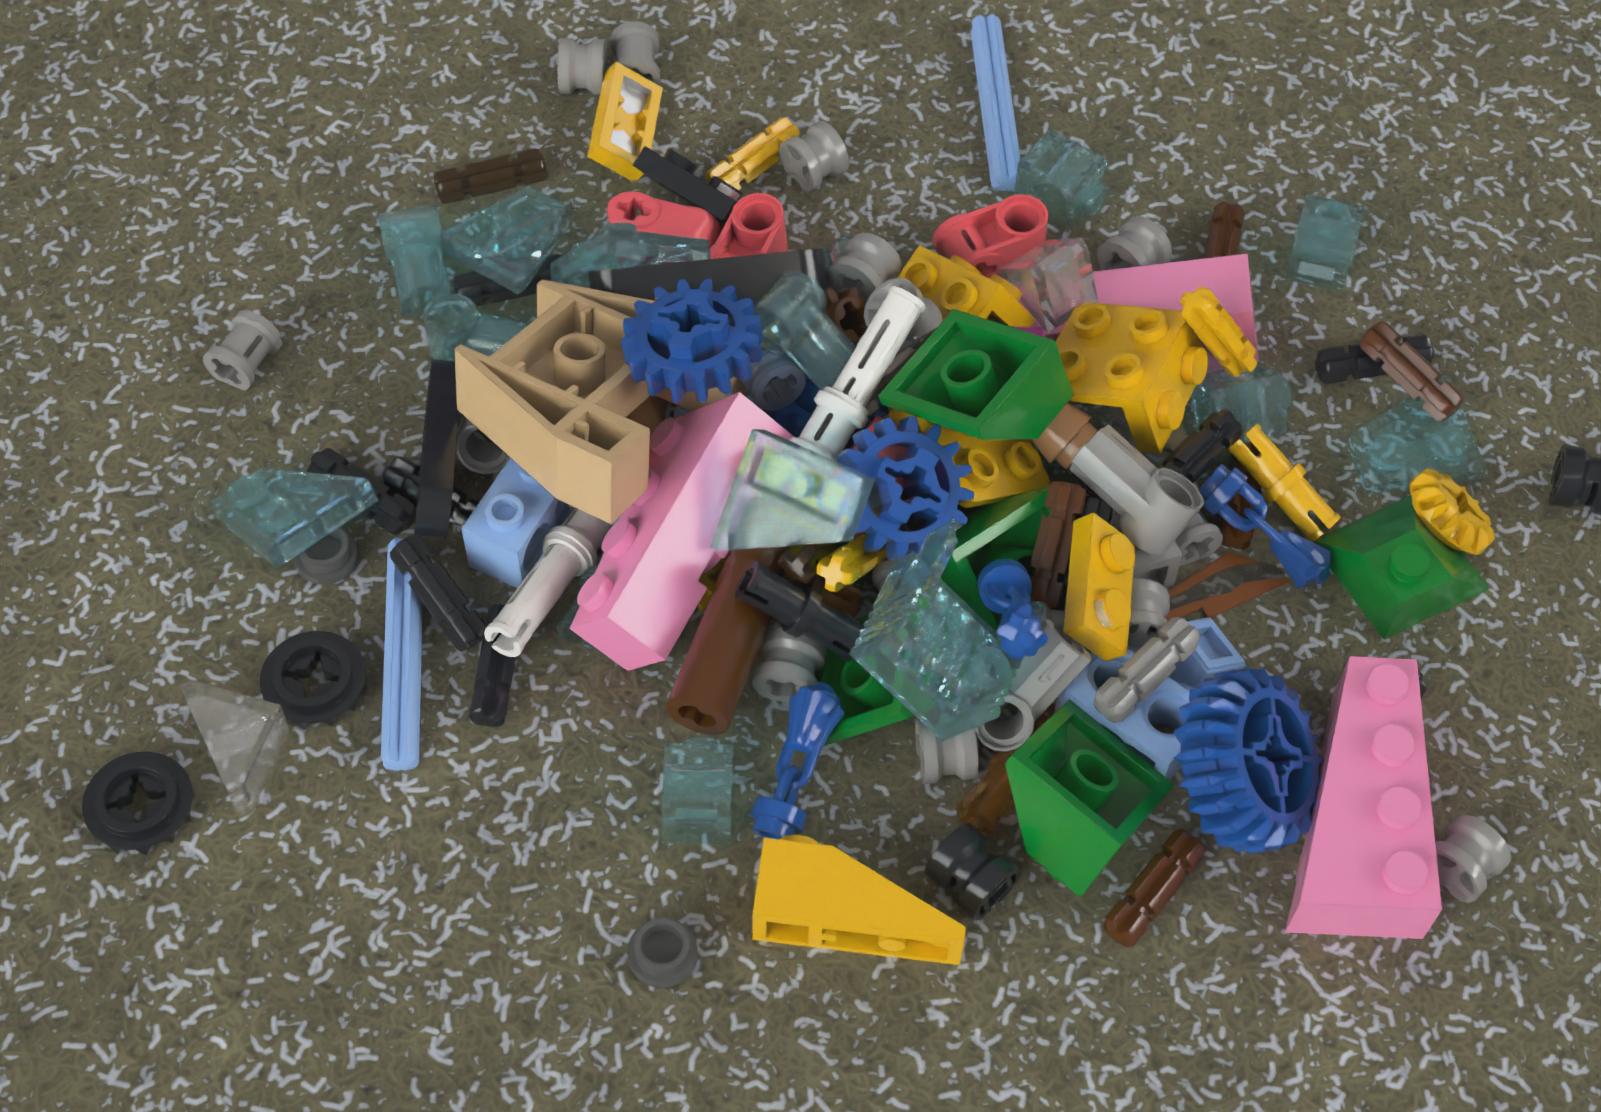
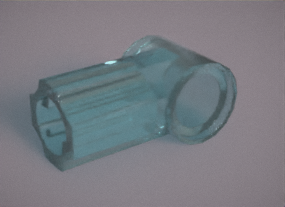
[378,204,452,317]
[753,270,856,390]
[423,293,529,361]

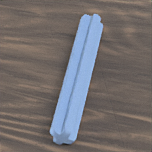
[970,14,1023,191]
[381,537,423,771]

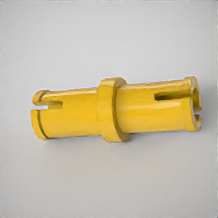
[1226,423,1341,542]

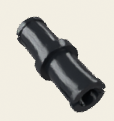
[735,561,869,662]

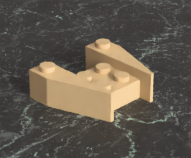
[455,279,751,524]

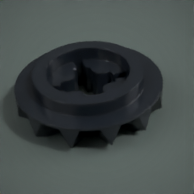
[260,631,367,730]
[82,751,195,855]

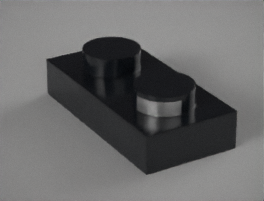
[632,146,743,225]

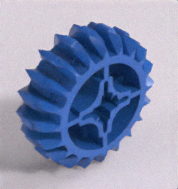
[1174,668,1324,854]

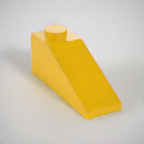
[752,835,966,965]

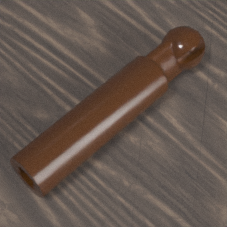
[665,449,823,735]

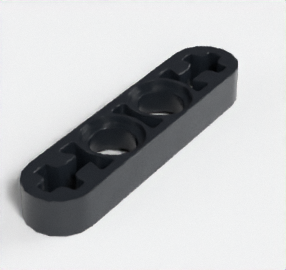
[414,358,459,539]

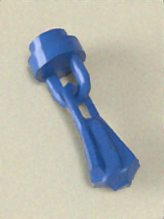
[1198,463,1331,589]
[977,559,1049,660]
[750,682,845,839]

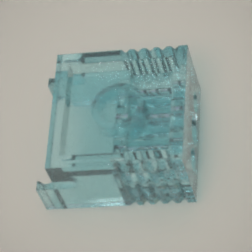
[849,519,1045,741]

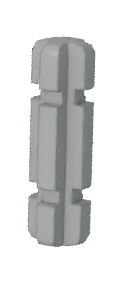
[1093,617,1200,723]

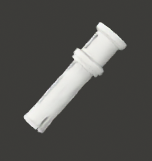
[786,286,926,476]
[484,505,621,657]

